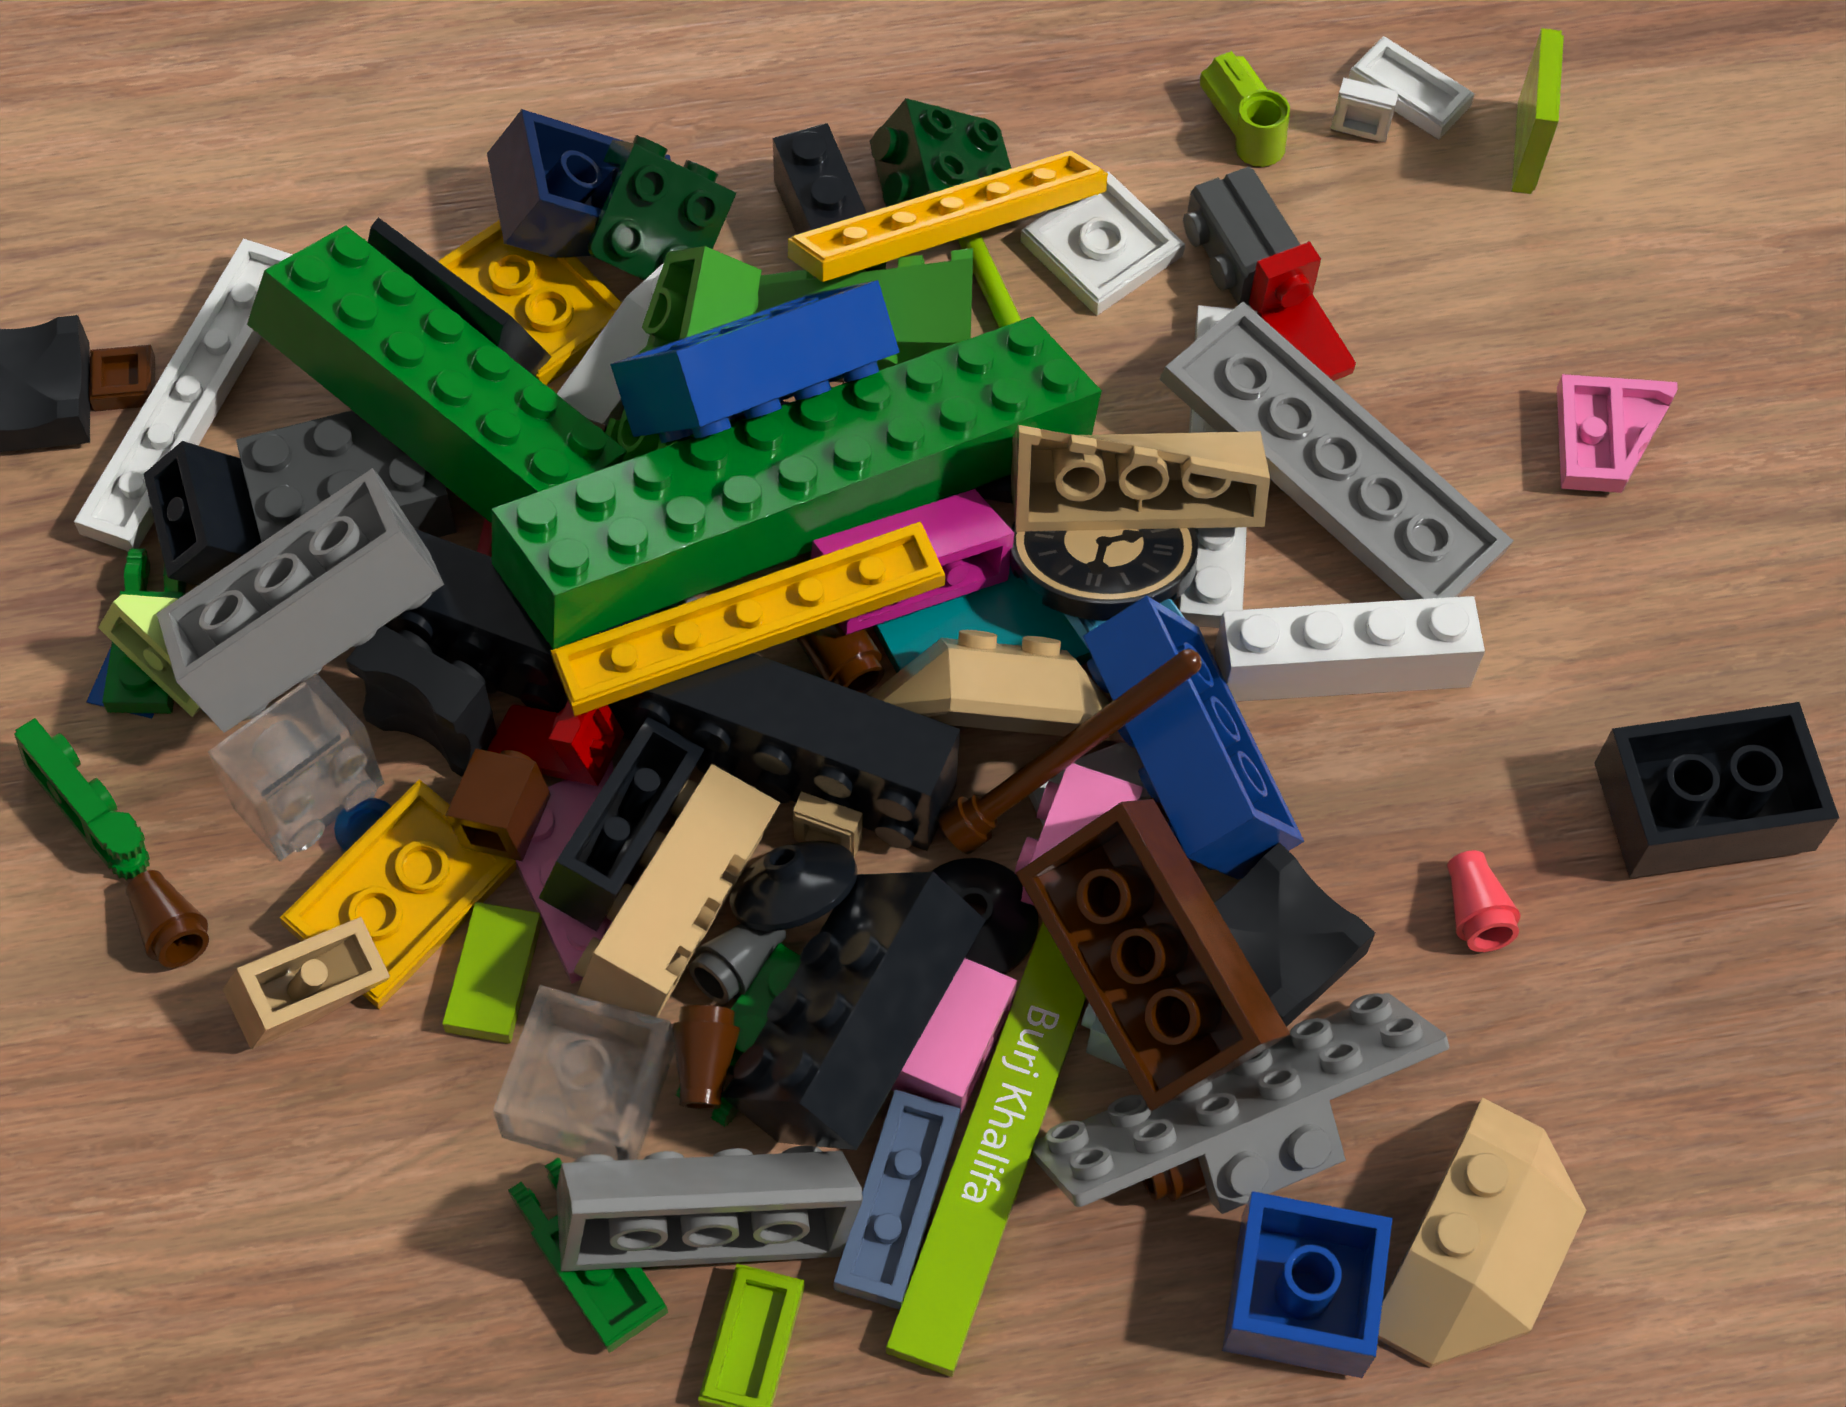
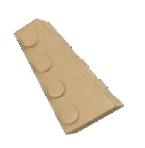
[574,764,780,1039]

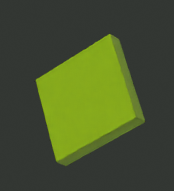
[1511,28,1564,194]

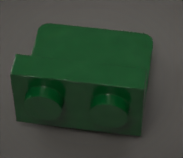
[870,98,1012,207]
[588,135,736,280]

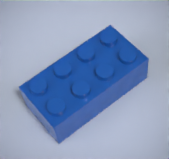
[610,280,900,443]
[1083,595,1305,880]

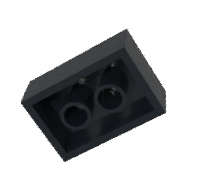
[1594,702,1839,878]

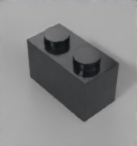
[143,441,262,586]

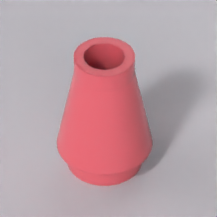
[1447,850,1521,952]

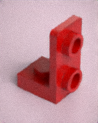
[1249,241,1356,381]
[487,700,625,787]

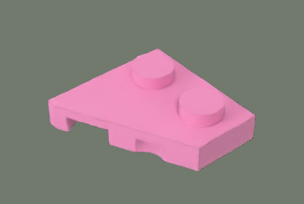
[1557,374,1678,493]

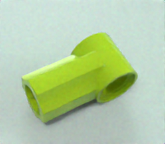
[1200,51,1290,167]

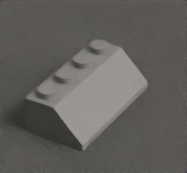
[157,468,444,733]
[556,1145,863,1271]

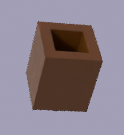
[445,748,551,861]

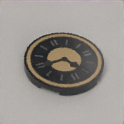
[1010,521,1198,621]

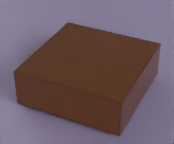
[89,345,155,411]

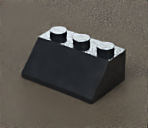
[368,217,552,377]

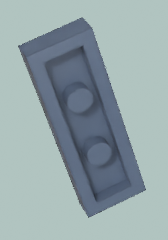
[834,1090,961,1310]

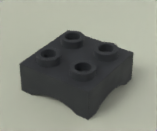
[0,315,90,452]
[346,625,497,777]
[1214,843,1375,1027]

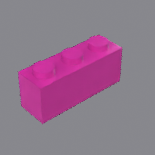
[811,489,1015,635]

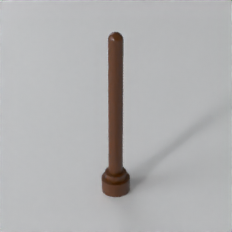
[938,649,1202,854]

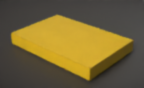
[438,220,622,385]
[280,779,516,1009]

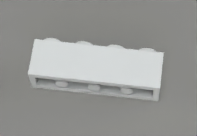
[1214,596,1485,702]

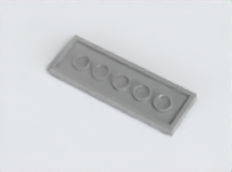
[1159,302,1514,600]

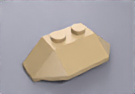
[871,630,1126,743]
[1378,1097,1587,1368]

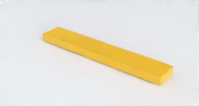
[788,150,1108,282]
[551,521,945,716]

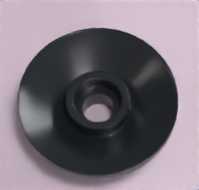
[730,840,858,931]
[931,858,1038,975]

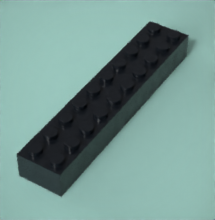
[384,529,960,852]

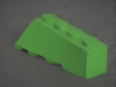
[605,246,762,463]
[755,248,973,371]

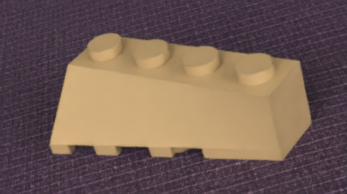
[1011,425,1270,532]

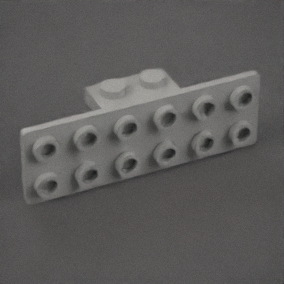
[1031,993,1450,1214]

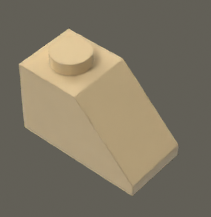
[222,917,390,1050]

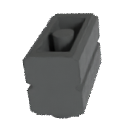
[1183,166,1301,306]

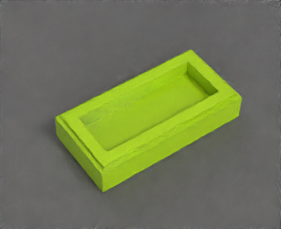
[442,902,542,1044]
[698,1264,805,1407]

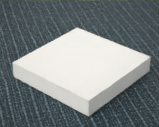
[1020,171,1185,316]

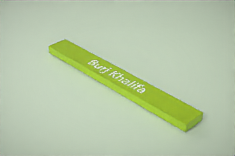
[886,922,1087,1377]

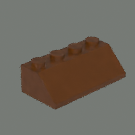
[1016,799,1290,1111]

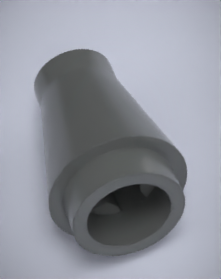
[689,923,786,1004]

